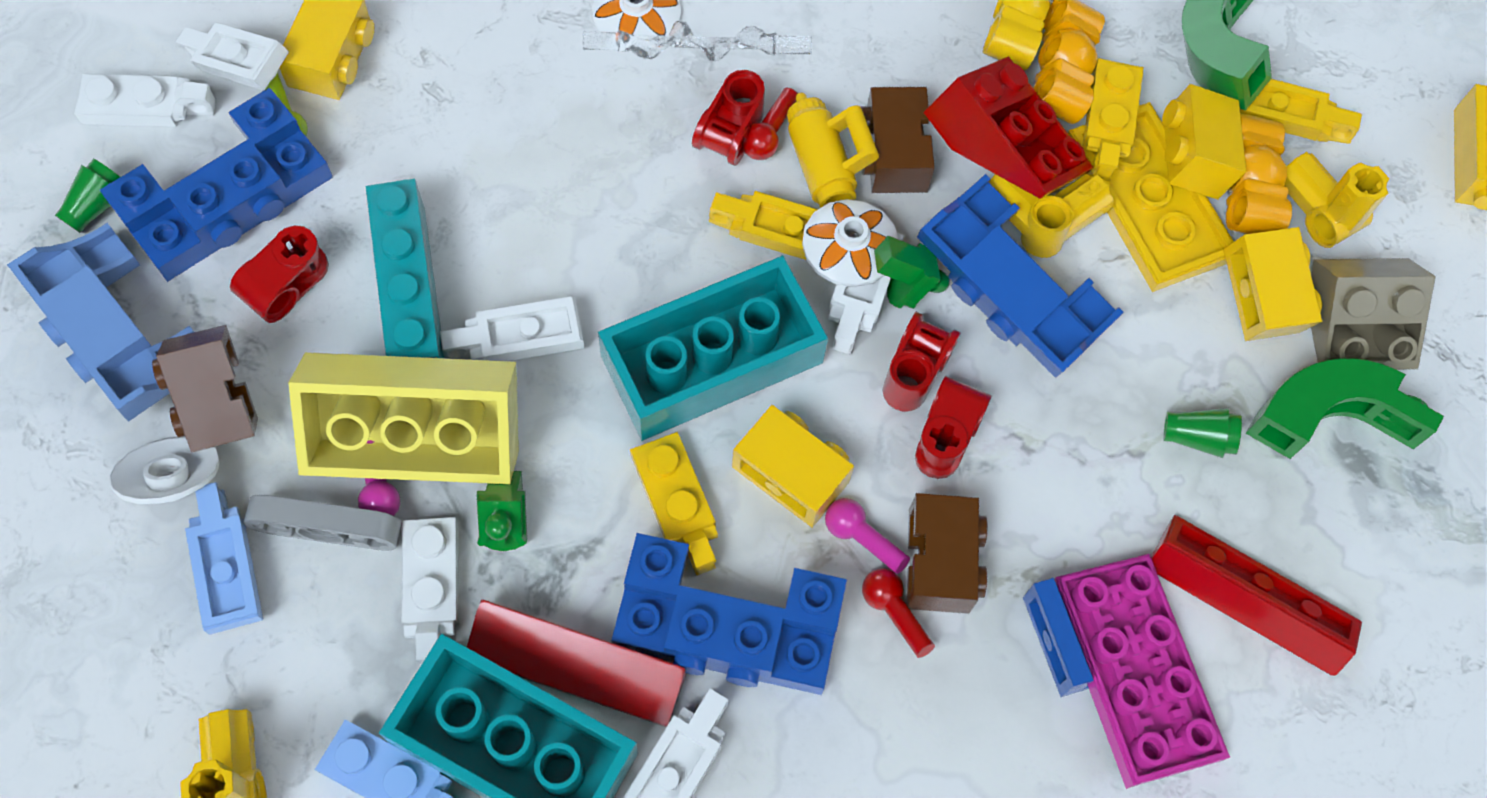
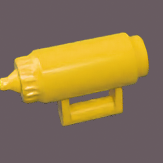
[787,92,879,208]

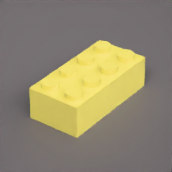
[288,352,519,484]

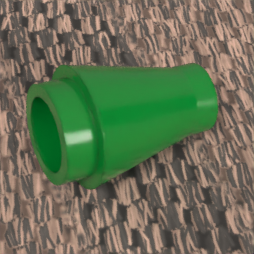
[55,158,120,233]
[1163,408,1242,458]

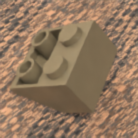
[1311,258,1436,370]

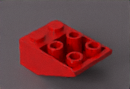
[923,56,1094,199]

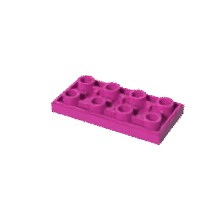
[1054,554,1230,789]

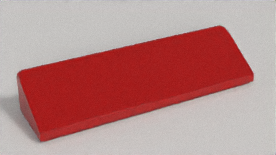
[1151,515,1362,676]
[466,600,686,727]

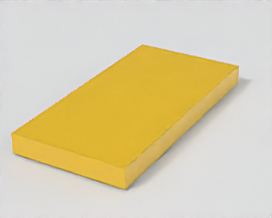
[1068,102,1234,292]

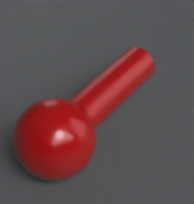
[741,87,798,161]
[862,568,935,658]

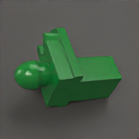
[874,236,950,309]
[476,471,528,551]

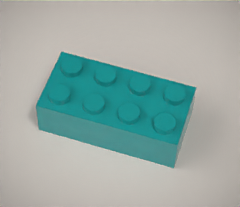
[598,255,828,441]
[379,634,639,798]

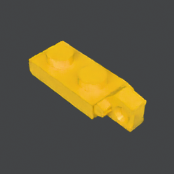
[1082,58,1144,181]
[1240,79,1362,144]
[709,191,817,260]
[630,432,718,576]

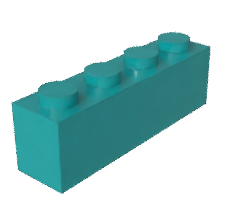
[365,178,445,359]

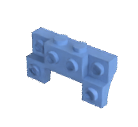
[7,223,194,422]

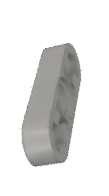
[243,495,402,551]

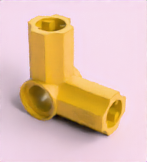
[1284,152,1390,248]
[989,174,1114,258]
[180,709,267,798]

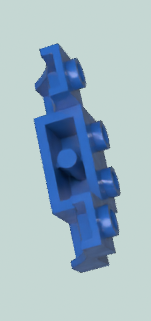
[100,87,333,282]
[917,174,1124,378]
[611,533,847,695]

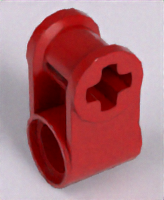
[692,70,765,166]
[229,225,329,323]
[882,311,961,412]
[915,376,992,479]

